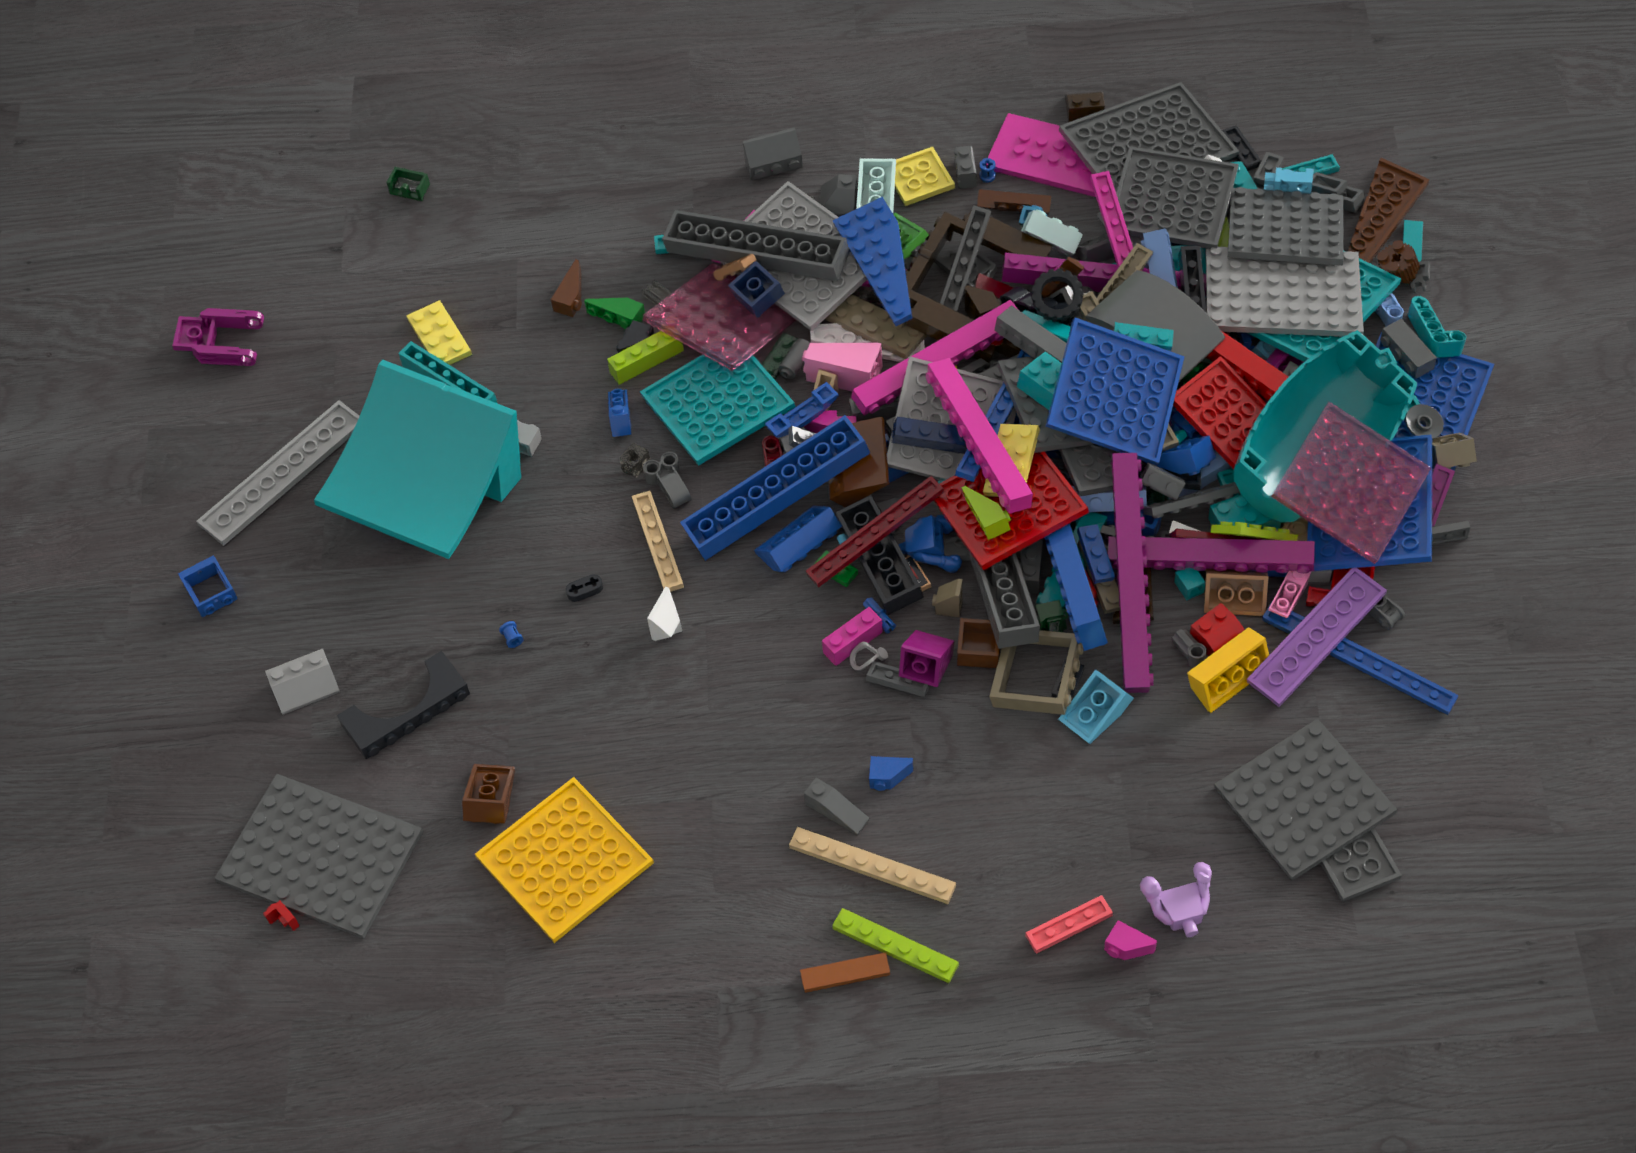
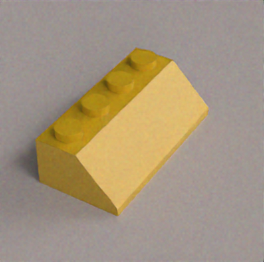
[1187,627,1269,713]

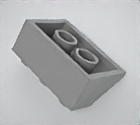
[265,648,340,715]

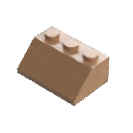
[1204,569,1268,616]

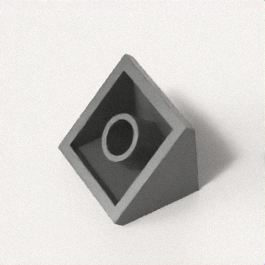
[1075,233,1114,263]

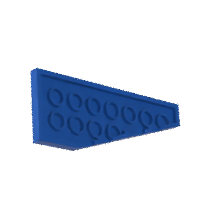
[833,197,912,327]

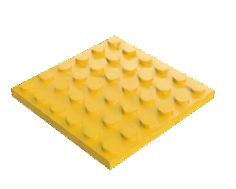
[475,777,654,943]

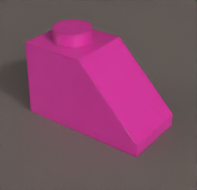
[1104,920,1157,960]

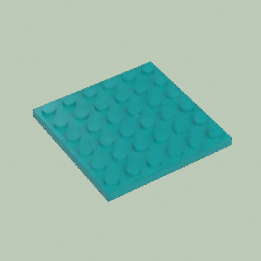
[640,335,796,466]

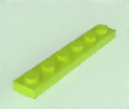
[832,908,959,983]

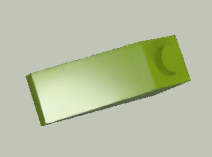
[961,486,1011,540]

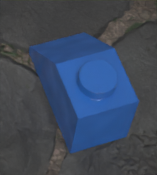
[869,756,913,791]

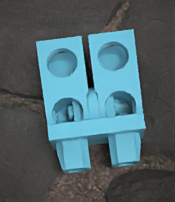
[1264,167,1314,194]

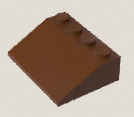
[828,417,889,507]

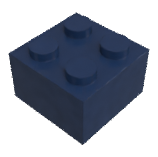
[728,261,785,318]

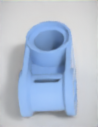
[1375,293,1404,327]

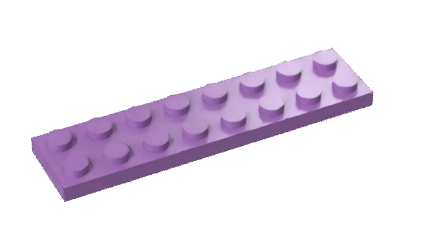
[1247,568,1387,707]

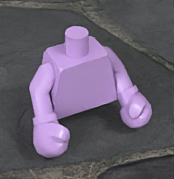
[1140,862,1212,937]

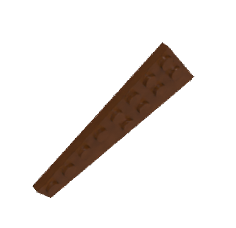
[1348,158,1429,263]

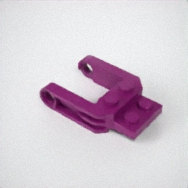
[172,308,264,366]

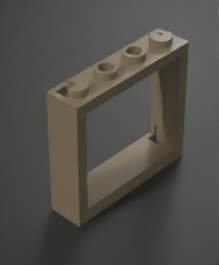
[989,630,1083,715]

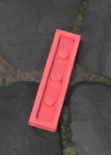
[1026,895,1113,954]

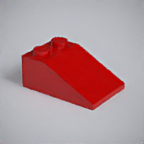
[1190,603,1245,656]

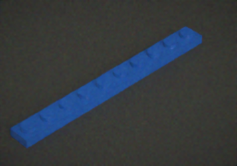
[955,349,1030,482]
[1262,604,1458,715]

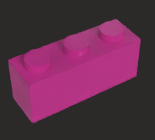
[822,607,883,666]

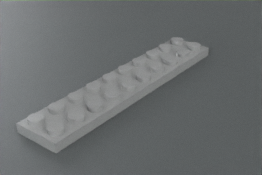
[197,400,359,546]

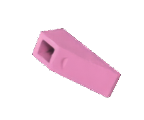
[1268,571,1312,618]

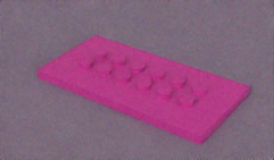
[986,113,1096,197]

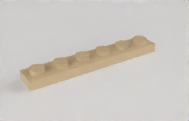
[632,491,684,592]

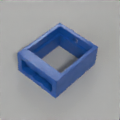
[178,555,238,617]

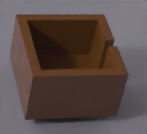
[957,618,1000,668]

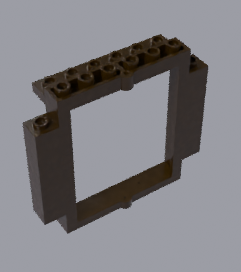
[906,209,1052,363]

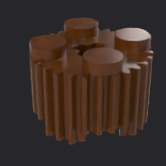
[1377,240,1419,284]

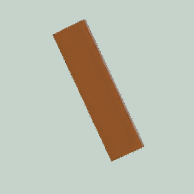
[800,952,890,993]

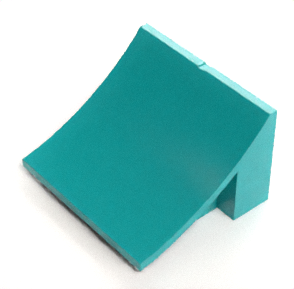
[314,360,521,559]

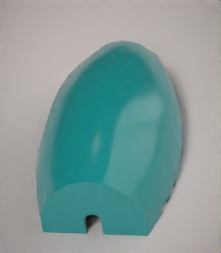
[1234,330,1417,522]

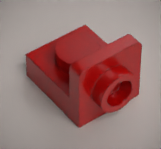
[263,900,300,931]

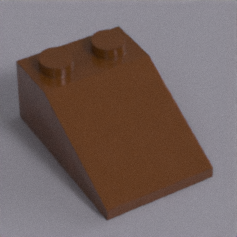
[462,764,515,824]

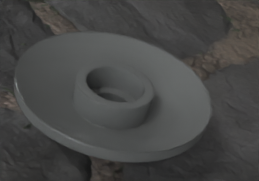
[1405,404,1444,440]

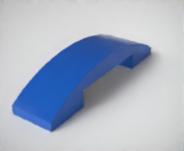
[765,382,839,438]

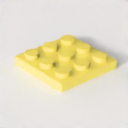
[895,147,955,206]

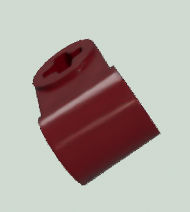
[762,435,783,467]

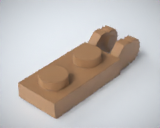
[713,254,756,281]

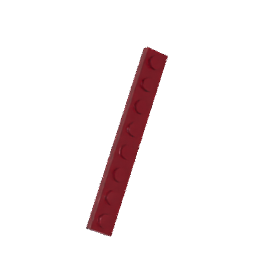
[806,476,944,588]

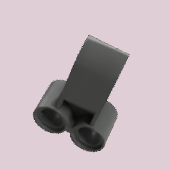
[643,452,692,509]

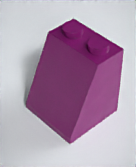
[899,630,954,687]

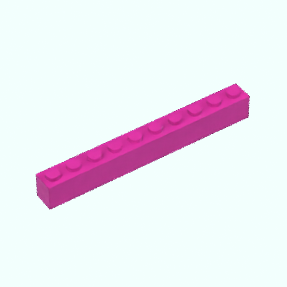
[851,300,1018,416]
[925,358,1033,514]

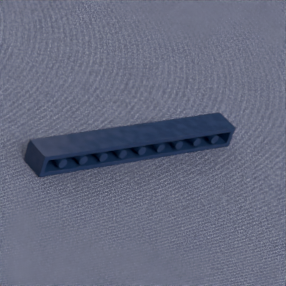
[891,416,1062,459]

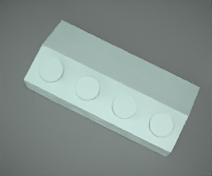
[856,159,896,213]

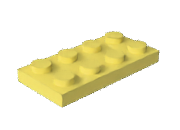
[406,300,472,365]
[983,424,1040,497]

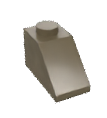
[932,579,963,618]

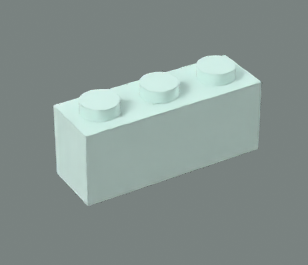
[1021,210,1083,257]

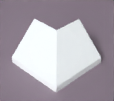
[647,587,682,641]

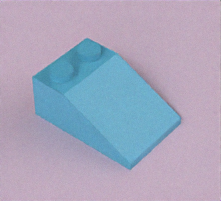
[1058,669,1134,744]

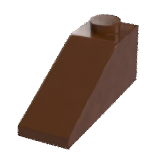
[551,259,582,317]

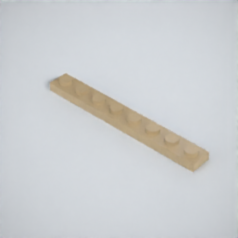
[789,827,956,904]

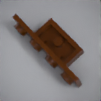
[977,189,1051,214]
[1041,257,1084,298]

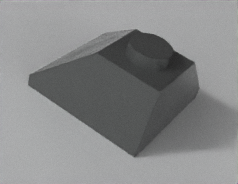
[819,174,858,217]

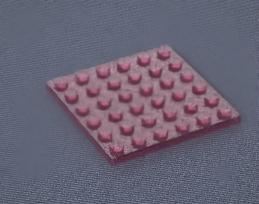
[643,263,796,371]
[1271,402,1431,564]

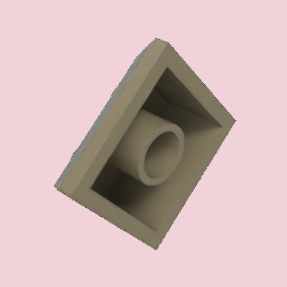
[1432,432,1477,469]

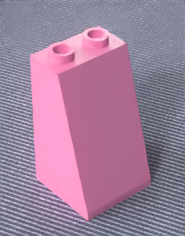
[802,343,883,391]

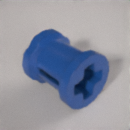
[979,158,996,182]
[499,621,524,648]

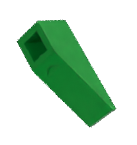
[584,298,646,329]

